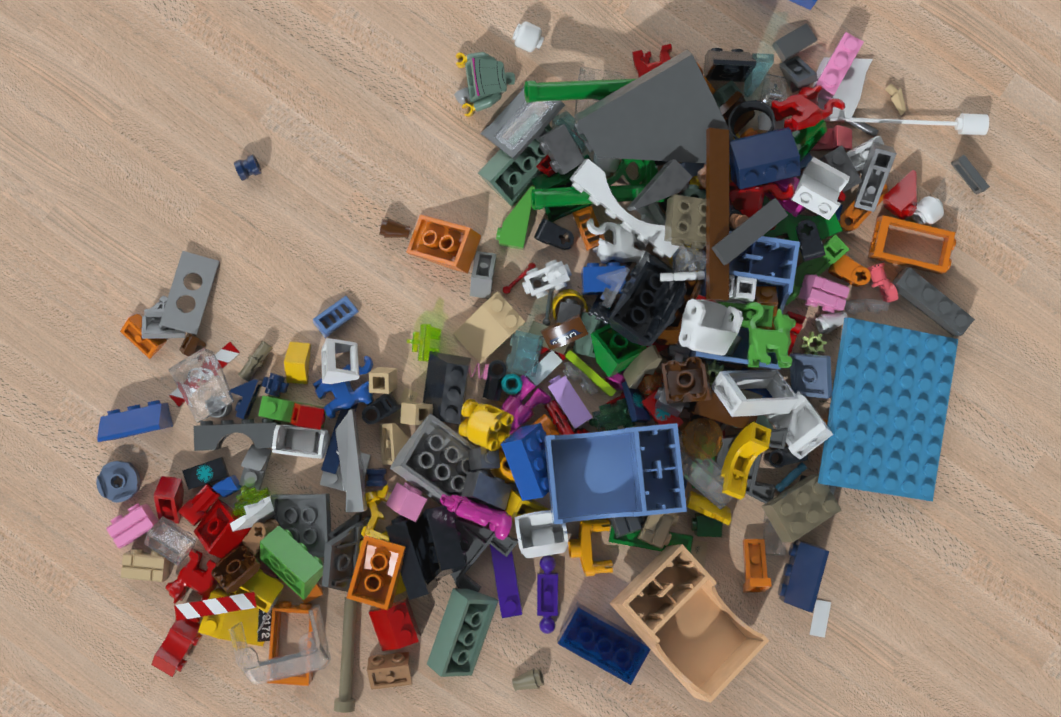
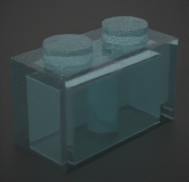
[506,330,544,377]

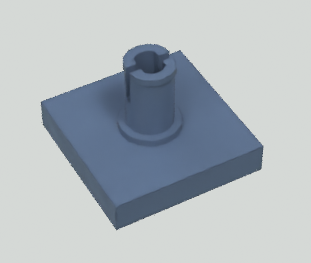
[789,353,832,399]

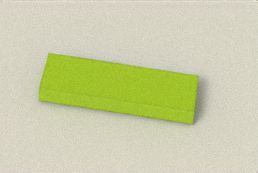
[565,350,616,397]

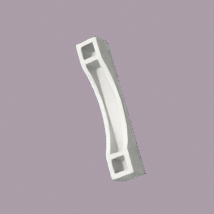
[570,159,679,258]

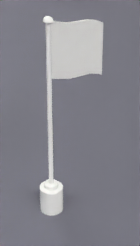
[813,57,989,135]

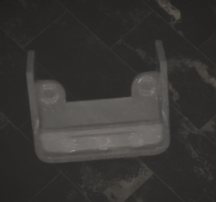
[229,604,331,684]

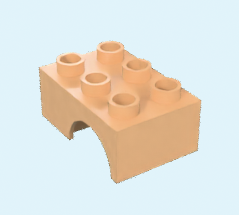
[610,544,769,703]

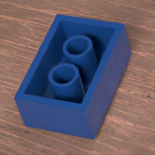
[501,423,549,501]

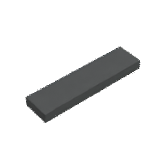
[712,198,788,265]

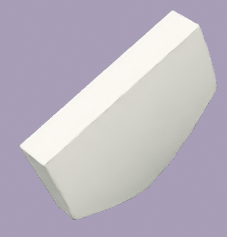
[230,496,275,531]

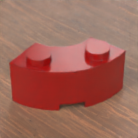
[151,619,203,677]

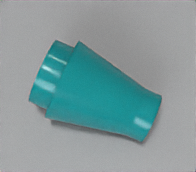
[502,374,522,394]

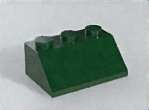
[531,154,592,222]

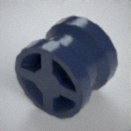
[366,468,387,486]

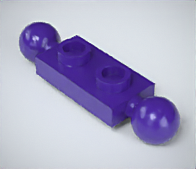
[537,555,558,634]

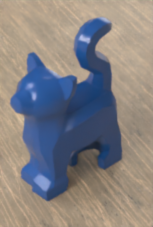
[313,356,373,419]

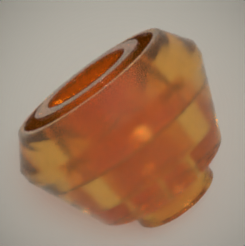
[638,370,662,396]

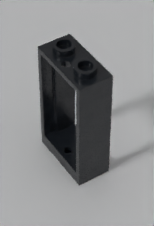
[385,515,439,600]

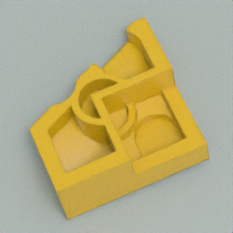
[686,491,731,525]

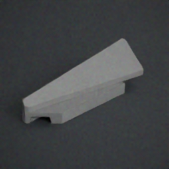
[335,409,367,513]

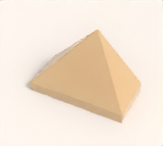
[379,423,410,465]

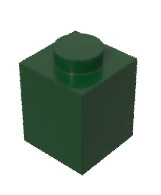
[691,513,723,538]

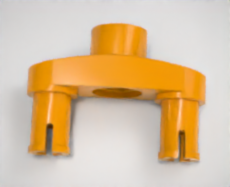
[568,518,613,577]

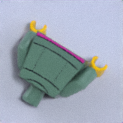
[455,52,515,117]

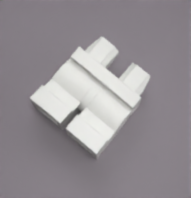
[713,275,757,304]

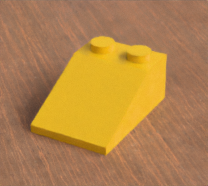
[198,588,265,647]

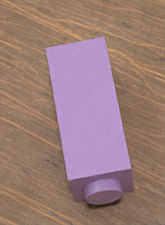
[548,375,592,428]

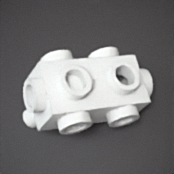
[522,260,572,299]

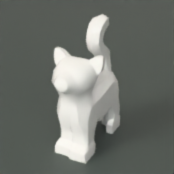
[587,218,649,264]

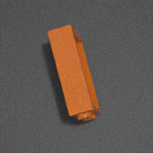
[868,215,956,274]
[267,601,318,686]

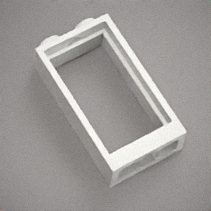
[711,370,799,417]

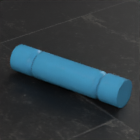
[775,462,807,493]

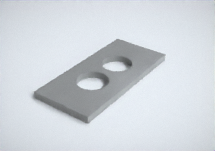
[159,251,219,335]

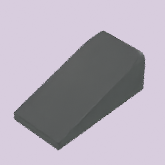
[772,23,817,62]

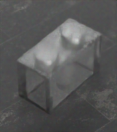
[144,517,197,566]

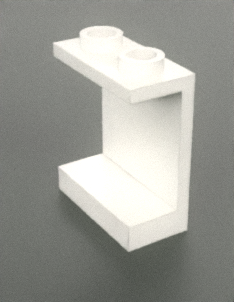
[792,157,850,220]

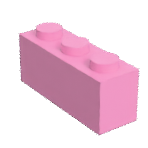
[813,32,864,102]

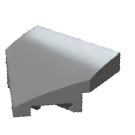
[142,296,186,339]

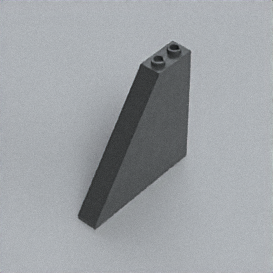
[574,49,734,165]

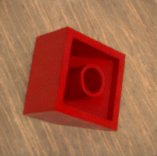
[193,499,252,559]
[369,597,421,651]

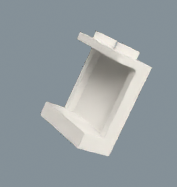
[767,392,833,459]

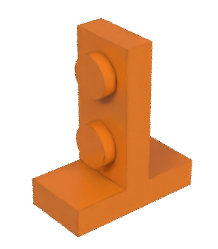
[743,539,772,593]

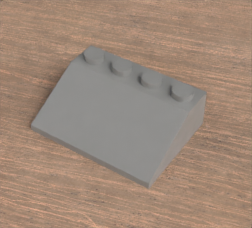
[390,414,488,514]

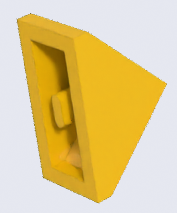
[284,342,311,384]

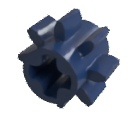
[261,373,289,397]

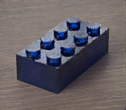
[557,602,651,685]

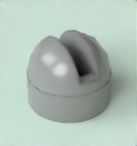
[454,87,470,105]

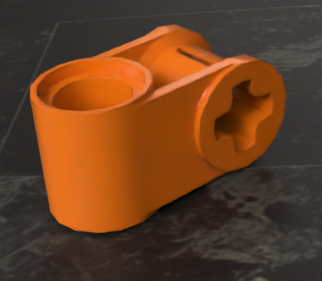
[828,255,871,287]

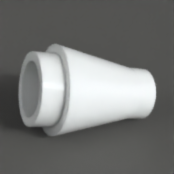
[815,311,848,334]

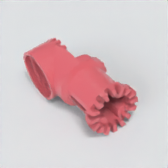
[867,262,898,304]

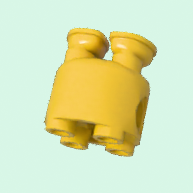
[459,399,514,451]

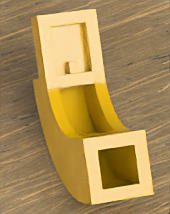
[721,422,771,500]

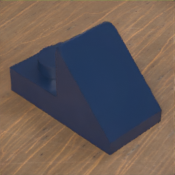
[228,379,263,419]

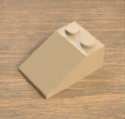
[453,291,526,364]

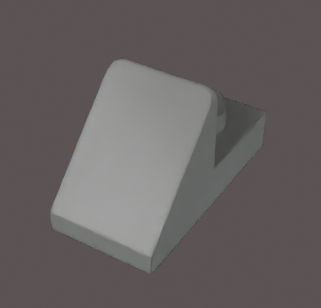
[239,444,272,490]

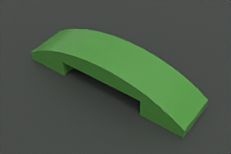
[785,234,850,306]

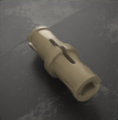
[238,341,273,382]

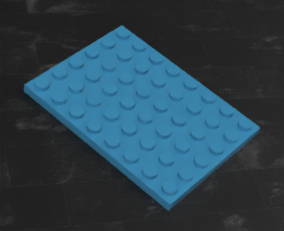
[818,317,958,502]

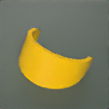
[552,289,588,320]

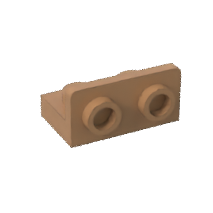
[367,652,412,690]

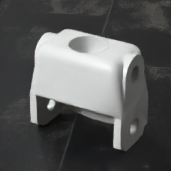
[679,299,743,356]
[272,424,331,459]
[515,510,569,558]

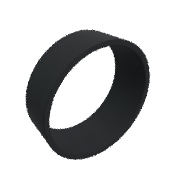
[728,100,775,140]

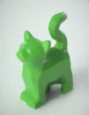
[747,302,796,368]

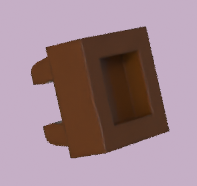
[179,333,206,357]

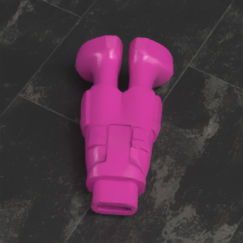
[501,374,552,435]
[440,494,512,540]

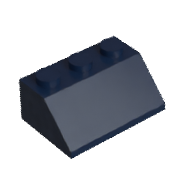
[729,127,800,189]
[778,539,829,613]

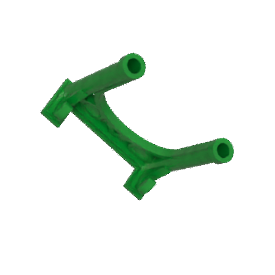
[524,78,664,210]

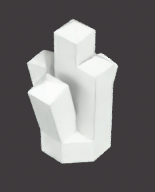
[636,202,666,224]

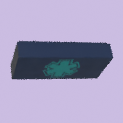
[622,381,651,423]

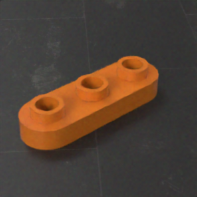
[839,184,888,232]

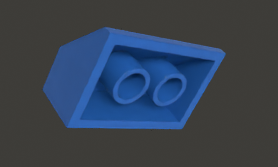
[97,400,173,442]

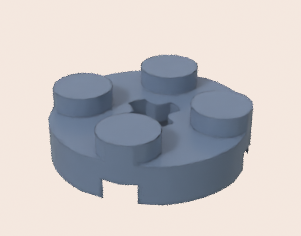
[96,461,140,503]

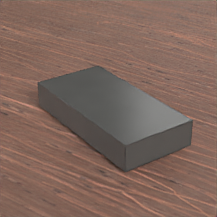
[951,155,990,195]

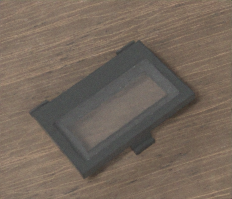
[480,80,565,160]

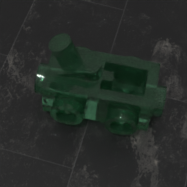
[589,398,636,432]

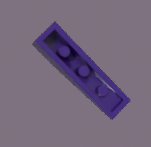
[490,534,523,618]

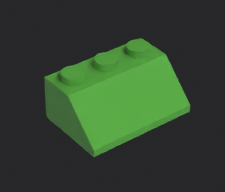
[260,526,323,600]

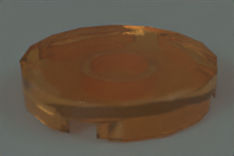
[682,418,723,460]

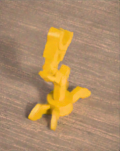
[361,485,392,542]

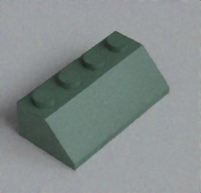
[478,114,553,206]
[427,588,498,677]

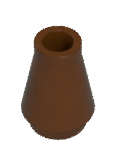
[379,218,410,238]

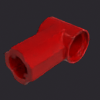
[178,484,221,526]

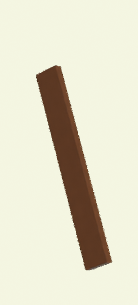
[706,128,729,301]

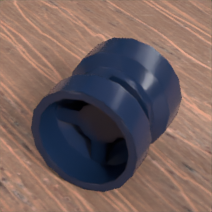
[234,154,262,181]

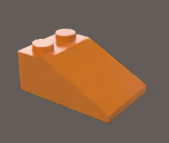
[406,215,482,274]
[346,535,406,610]

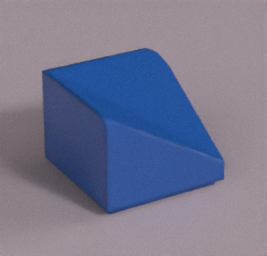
[212,475,243,497]

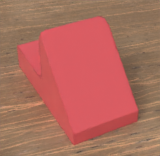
[811,125,852,151]

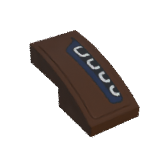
[541,314,588,350]

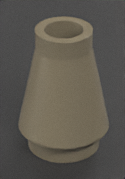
[512,668,544,691]

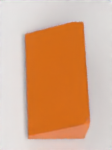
[120,314,167,359]

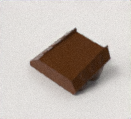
[662,356,712,404]
[211,546,261,593]

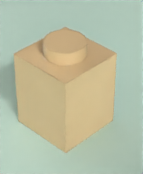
[369,367,398,394]
[401,403,433,425]

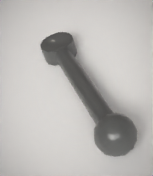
[542,287,555,326]

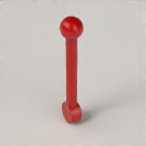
[502,262,536,294]

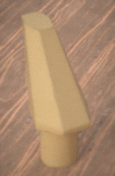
[885,84,906,116]

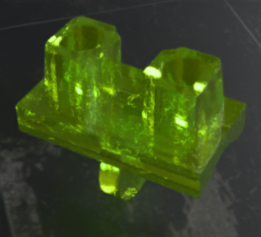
[406,324,441,362]
[232,485,270,517]

